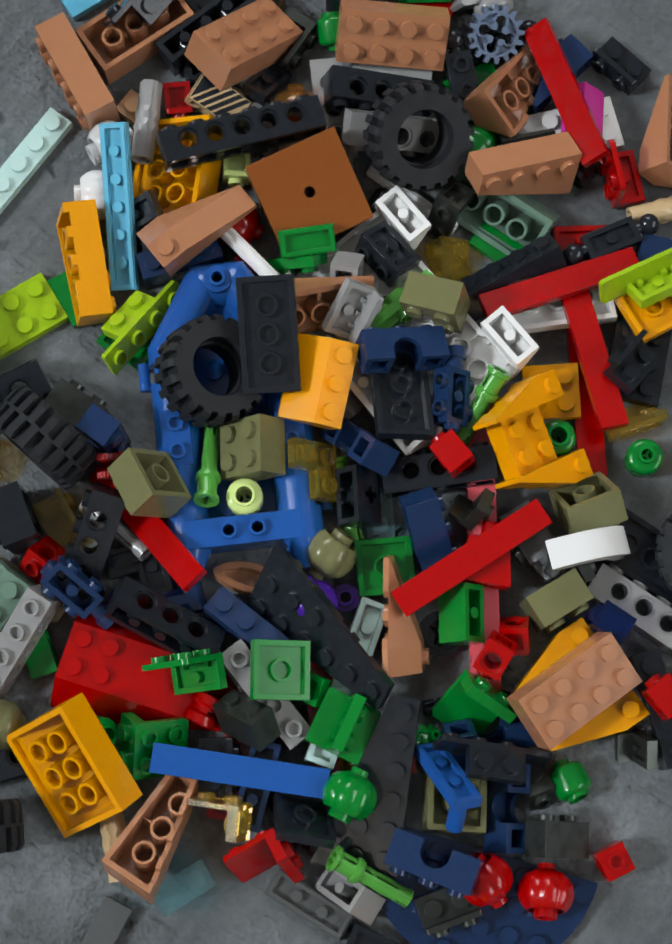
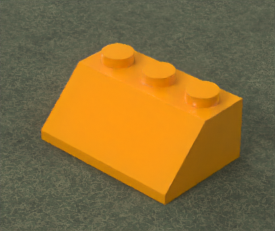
[277,333,359,430]

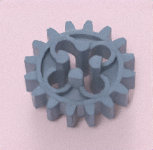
[465,3,525,64]

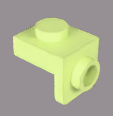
[222,153,251,187]

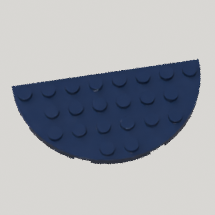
[375,826,598,944]

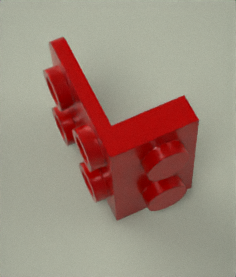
[597,139,646,209]
[223,827,305,884]

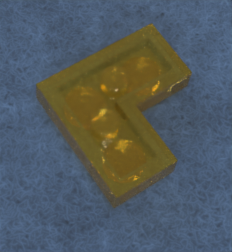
[287,437,338,503]

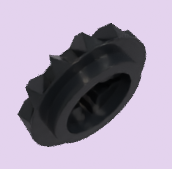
[419,611,460,657]

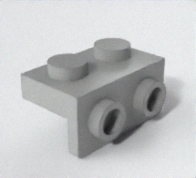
[321,277,384,344]

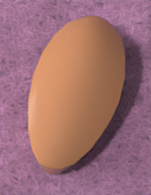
[212,561,264,595]

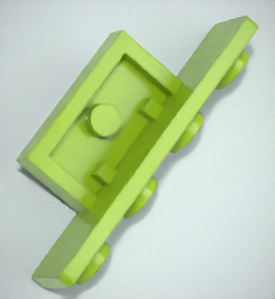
[599,248,672,309]
[101,280,179,375]

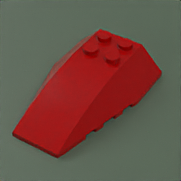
[50,602,237,732]

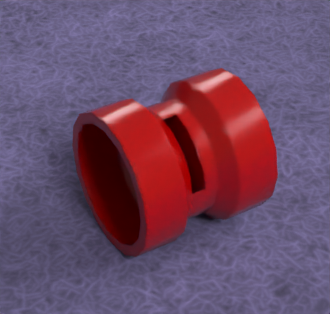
[186,692,219,730]

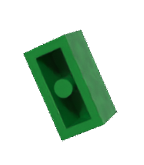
[438,582,485,646]

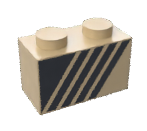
[184,73,251,118]

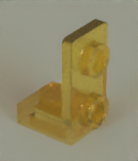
[187,791,253,843]

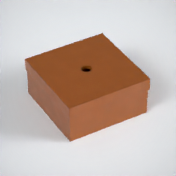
[244,126,374,248]

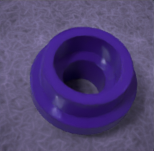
[334,584,360,613]

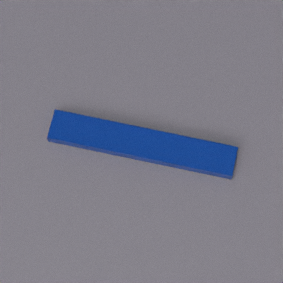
[149,742,330,799]

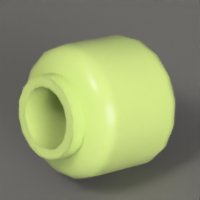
[226,478,264,515]

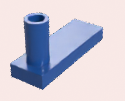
[414,742,482,833]

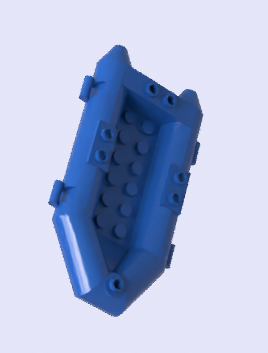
[138,261,333,581]

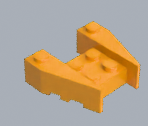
[473,369,593,489]
[509,617,650,752]

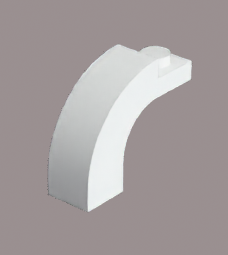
[545,526,631,571]

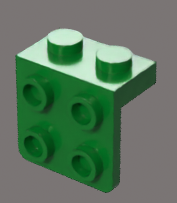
[142,648,228,695]
[431,669,517,734]
[117,712,189,780]

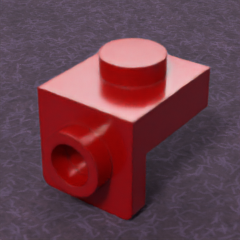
[163,81,194,118]

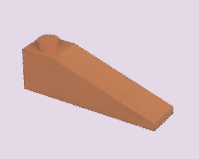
[463,43,542,138]
[638,74,672,188]
[136,185,257,276]
[295,275,374,334]
[382,555,430,678]

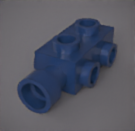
[432,345,474,433]
[40,555,114,630]

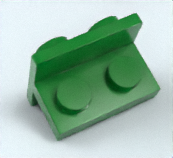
[305,687,381,765]

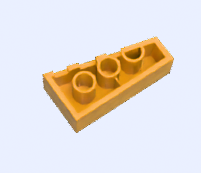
[56,199,116,326]

